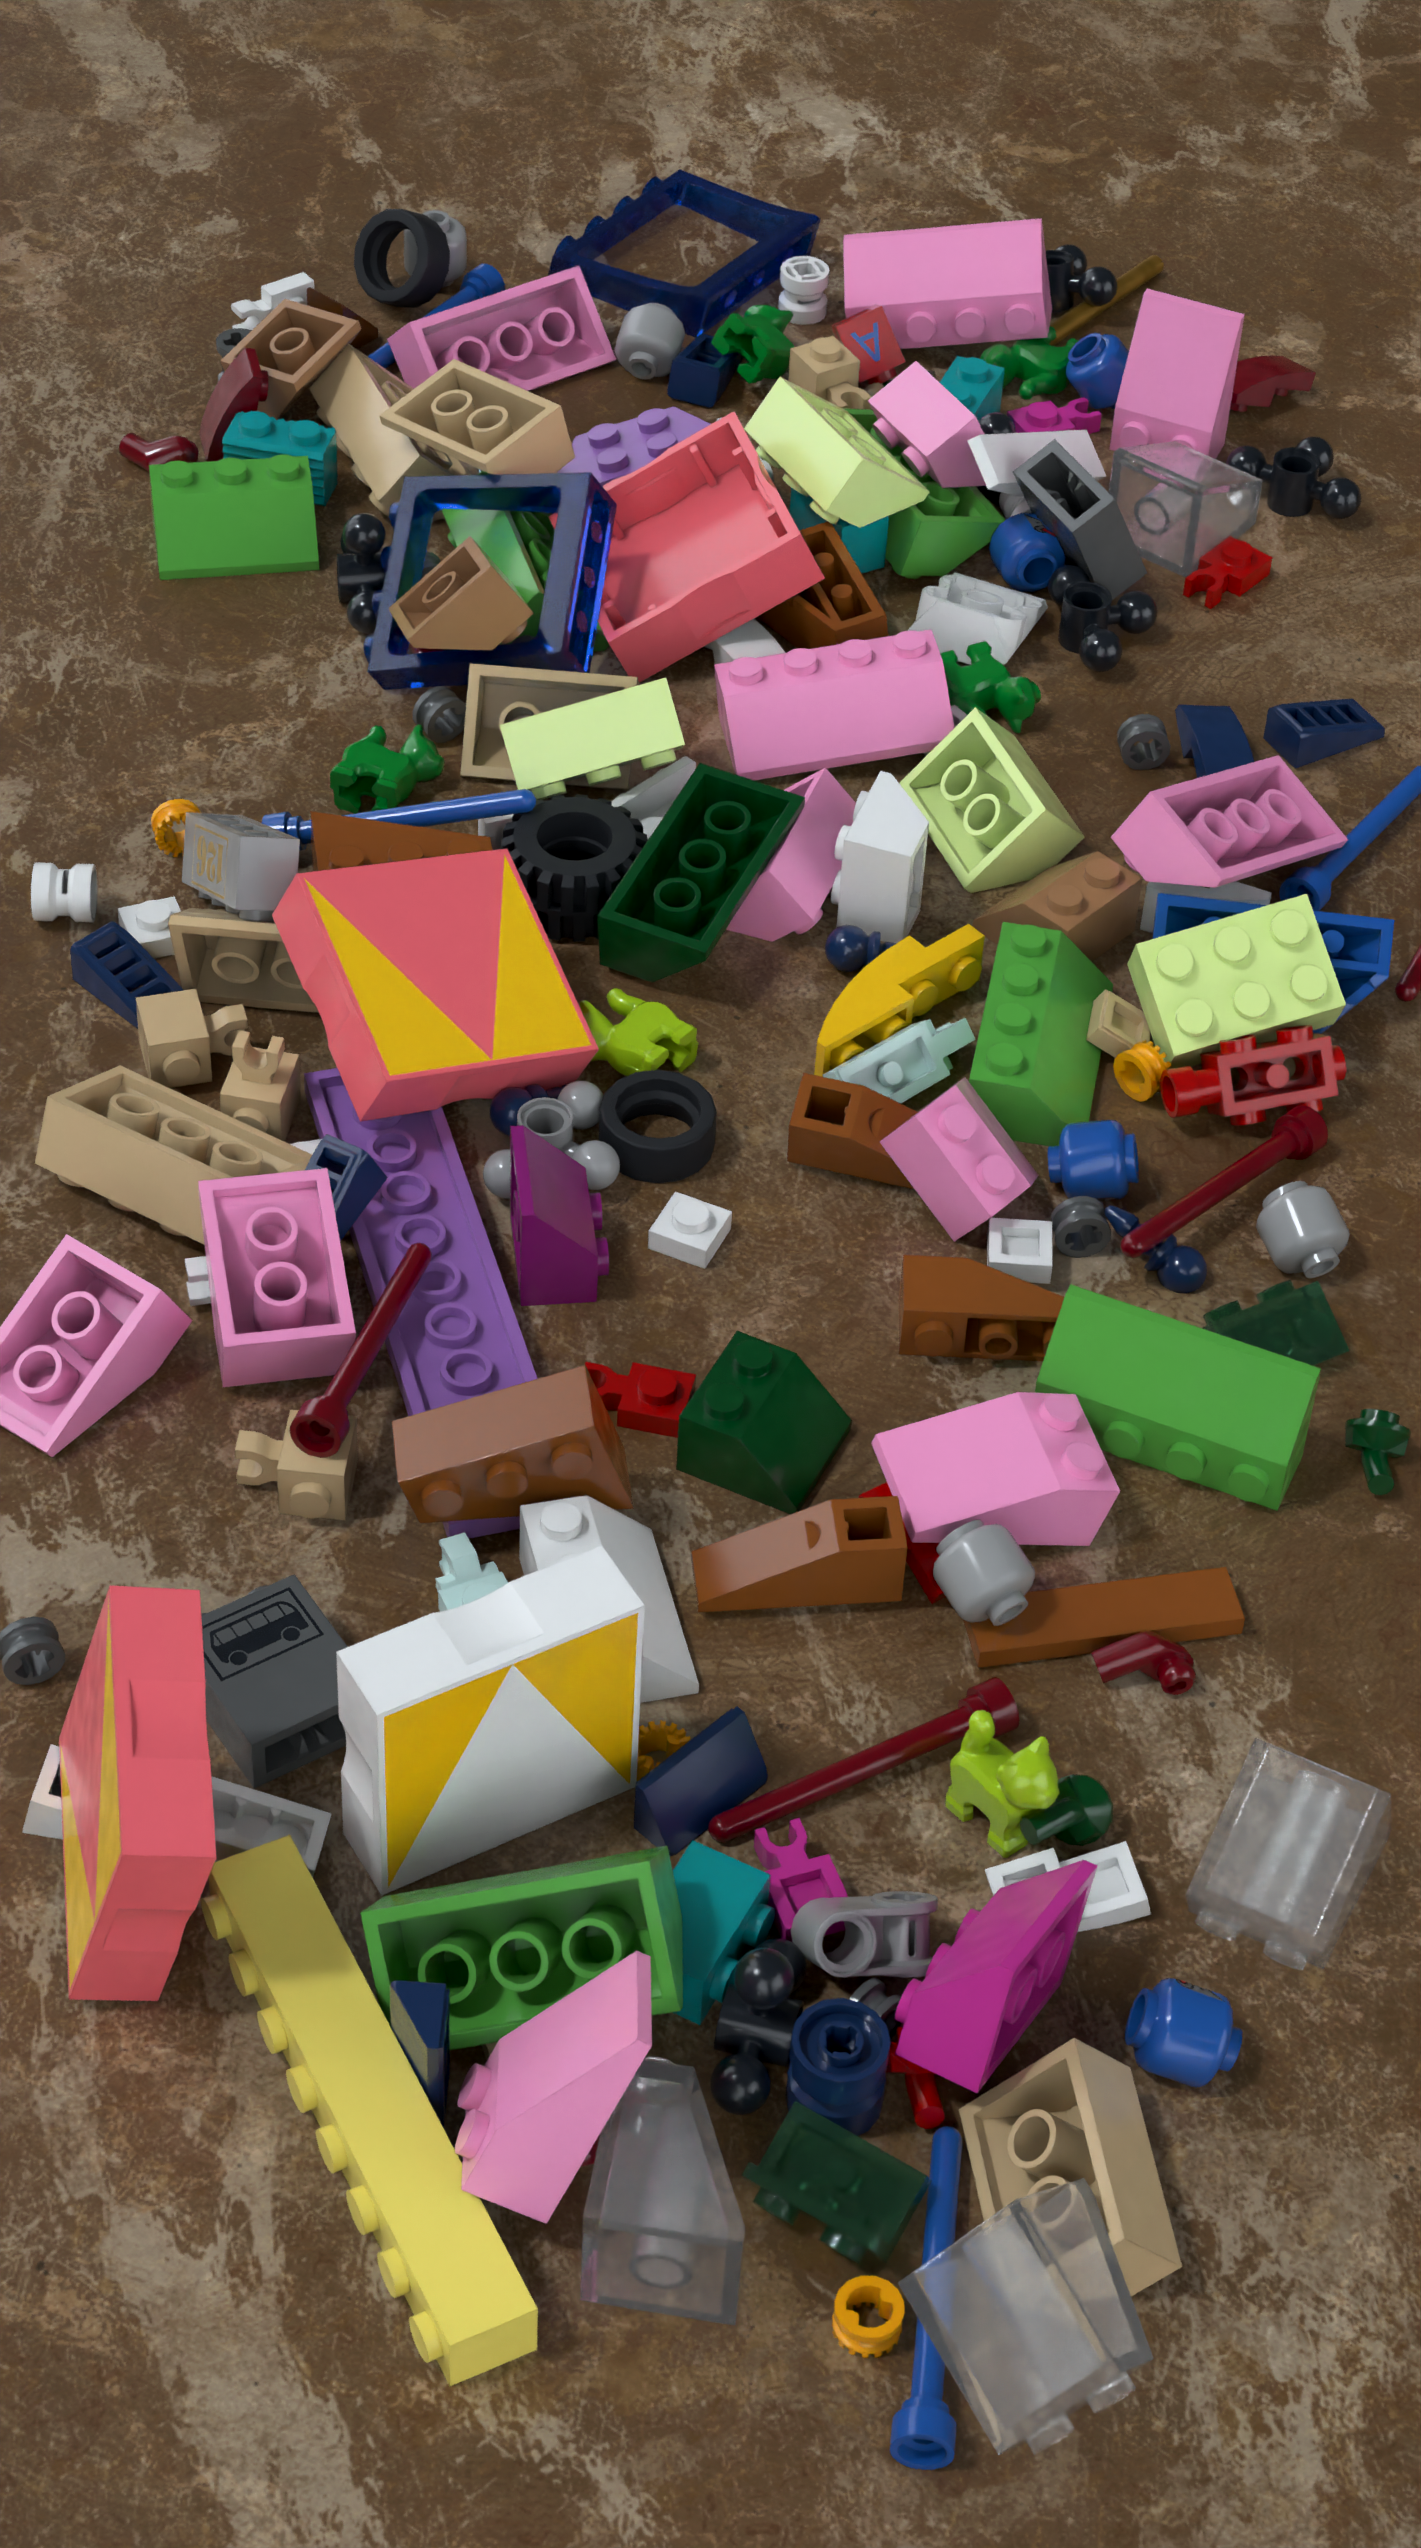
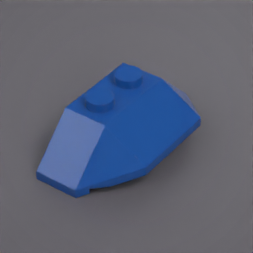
[1152,893,1394,1034]

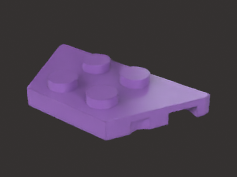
[548,406,711,514]

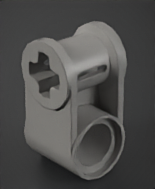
[791,1891,938,1978]

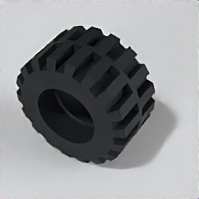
[502,794,648,942]

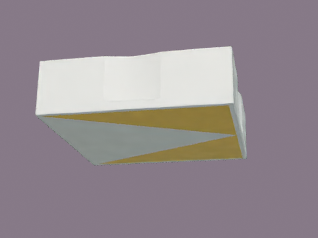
[336,1545,645,1895]

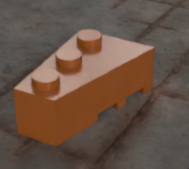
[757,522,889,649]
[310,811,492,871]
[392,1365,634,1523]

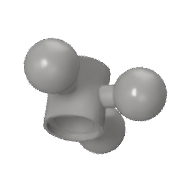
[483,1081,620,1199]

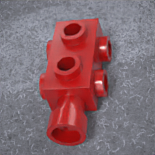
[1160,1025,1346,1125]

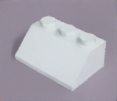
[519,1495,699,1703]

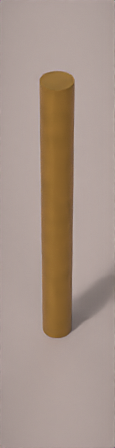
[1050,255,1164,346]

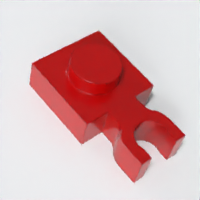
[1183,536,1273,609]
[585,1362,696,1438]

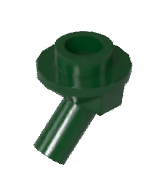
[1345,1409,1411,1495]
[1020,1774,1113,1846]

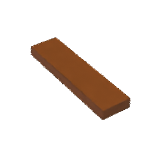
[963,1567,1245,1668]

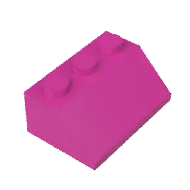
[895,1860,1098,2093]

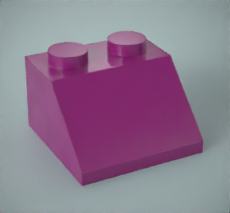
[510,1125,609,1306]

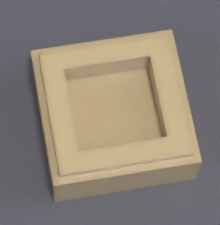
[1086,989,1151,1058]

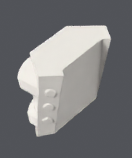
[908,572,1048,665]

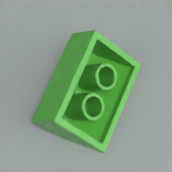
[149,455,319,580]

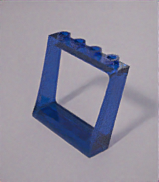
[548,169,821,338]
[364,472,617,690]

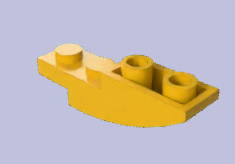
[814,924,985,1077]

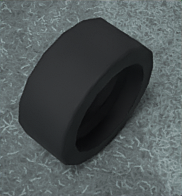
[354,209,450,308]
[599,1070,717,1184]

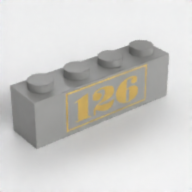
[182,812,300,922]

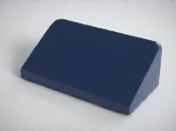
[634,1706,768,1856]
[390,1980,450,2128]

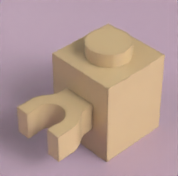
[788,336,871,409]
[136,989,248,1088]
[220,1030,301,1142]
[235,1410,358,1520]

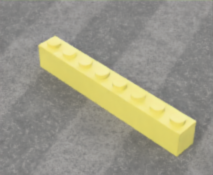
[201,1835,538,2386]

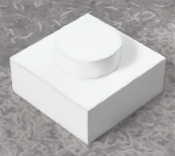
[118,896,181,959]
[648,1191,732,1269]
[987,1217,1053,1284]

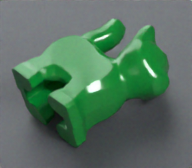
[711,305,795,383]
[980,326,1078,400]
[940,641,1041,734]
[330,724,445,813]

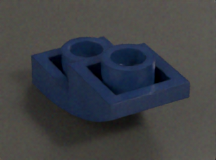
[1175,705,1254,778]

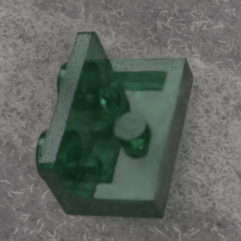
[1202,1280,1350,1366]
[741,2101,932,2264]

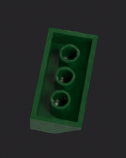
[598,763,805,983]

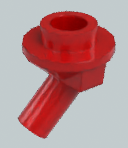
[886,2027,945,2129]

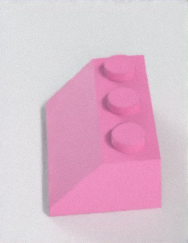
[726,767,856,942]

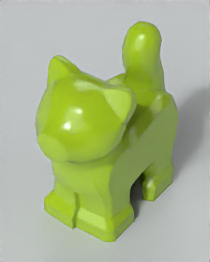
[579,988,698,1076]
[945,1710,1059,1858]

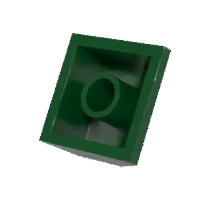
[676,1331,852,1514]

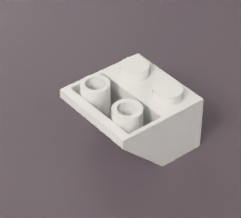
[831,771,929,943]

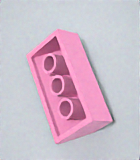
[843,218,1052,349]
[387,266,616,391]
[714,629,955,780]
[1111,755,1348,888]

